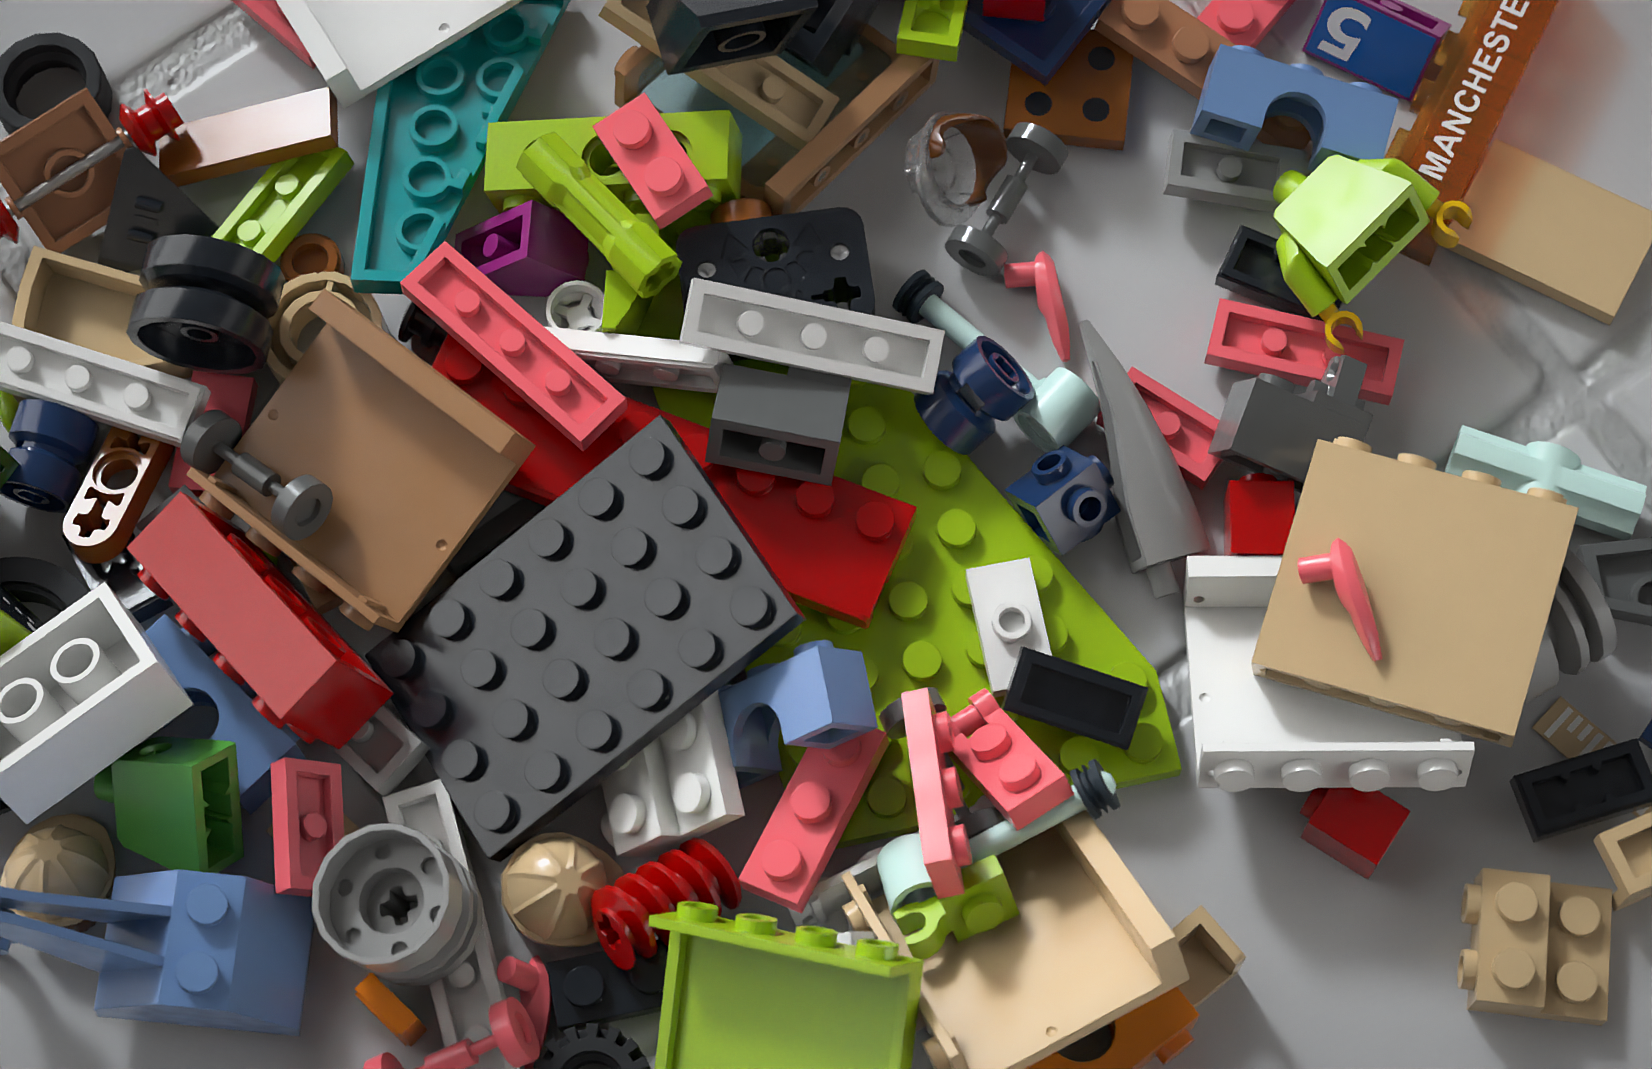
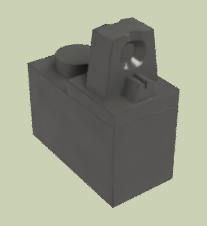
[1208,355,1373,493]
[705,363,852,486]

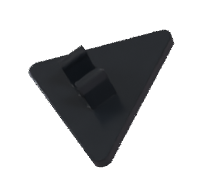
[97,147,219,273]

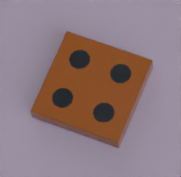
[1003,29,1134,151]

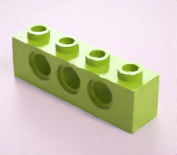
[484,110,743,214]

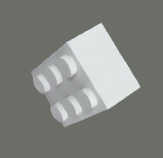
[0,582,193,825]

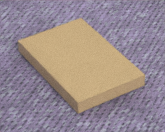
[1440,138,1652,325]

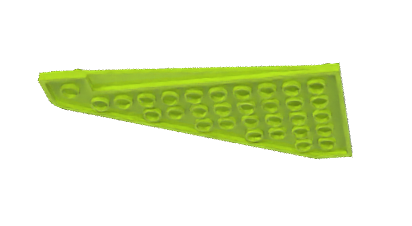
[603,163,1182,849]

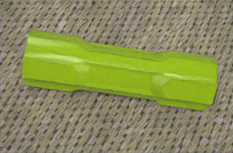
[516,131,682,299]

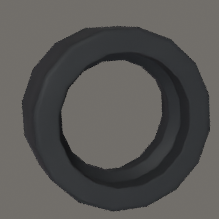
[0,32,112,135]

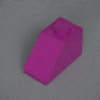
[454,200,589,297]

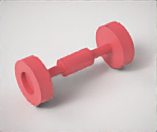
[363,996,540,1069]

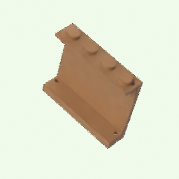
[186,289,536,633]

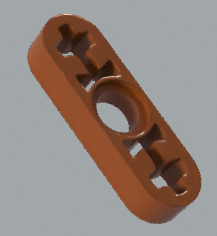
[63,426,176,564]

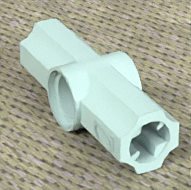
[1445,425,1647,540]

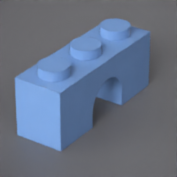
[1190,44,1399,171]
[145,614,307,815]
[718,640,878,790]

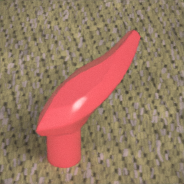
[1004,251,1070,362]
[1298,537,1382,662]
[497,955,552,1069]

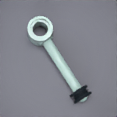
[892,269,1101,453]
[877,759,1120,930]

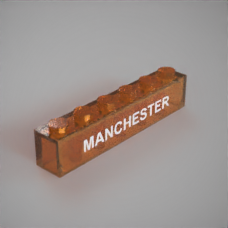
[1385,0,1560,266]

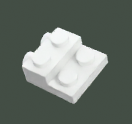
[600,690,745,858]

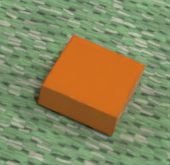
[354,972,427,1046]

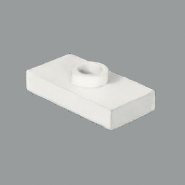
[965,557,1052,698]

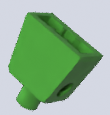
[93,736,244,873]

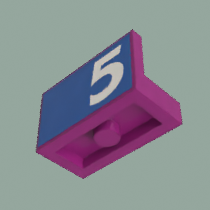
[1301,0,1452,102]

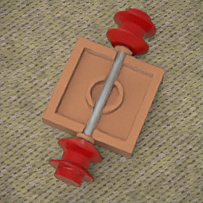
[0,87,184,253]

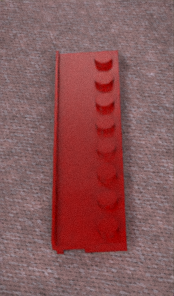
[431,334,917,630]

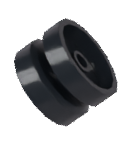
[126,234,285,374]

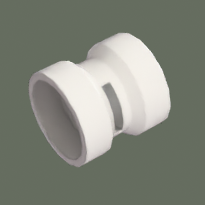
[545,280,604,332]

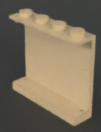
[1251,436,1579,748]
[841,810,1190,1069]

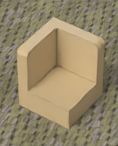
[1593,812,1652,912]
[1171,905,1246,1008]

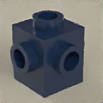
[1005,445,1121,556]

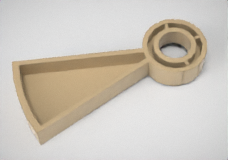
[12,246,390,404]

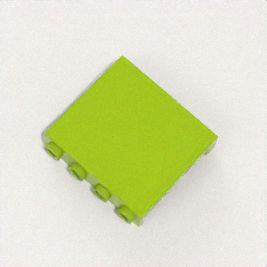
[648,901,924,1069]

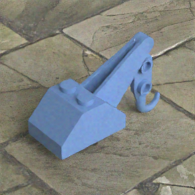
[0,870,315,1036]

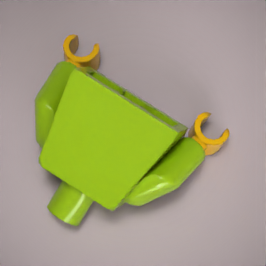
[1273,155,1473,354]

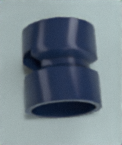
[913,336,1035,455]
[0,399,99,513]

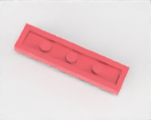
[400,241,628,451]

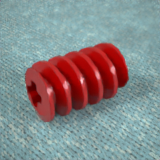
[591,837,742,970]

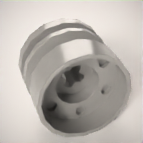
[1524,548,1617,705]
[312,823,483,986]

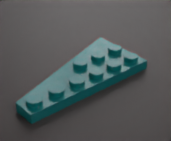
[350,0,571,295]

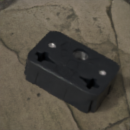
[676,207,875,362]

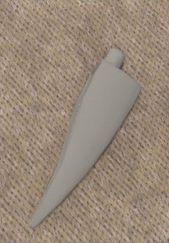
[1079,320,1211,599]

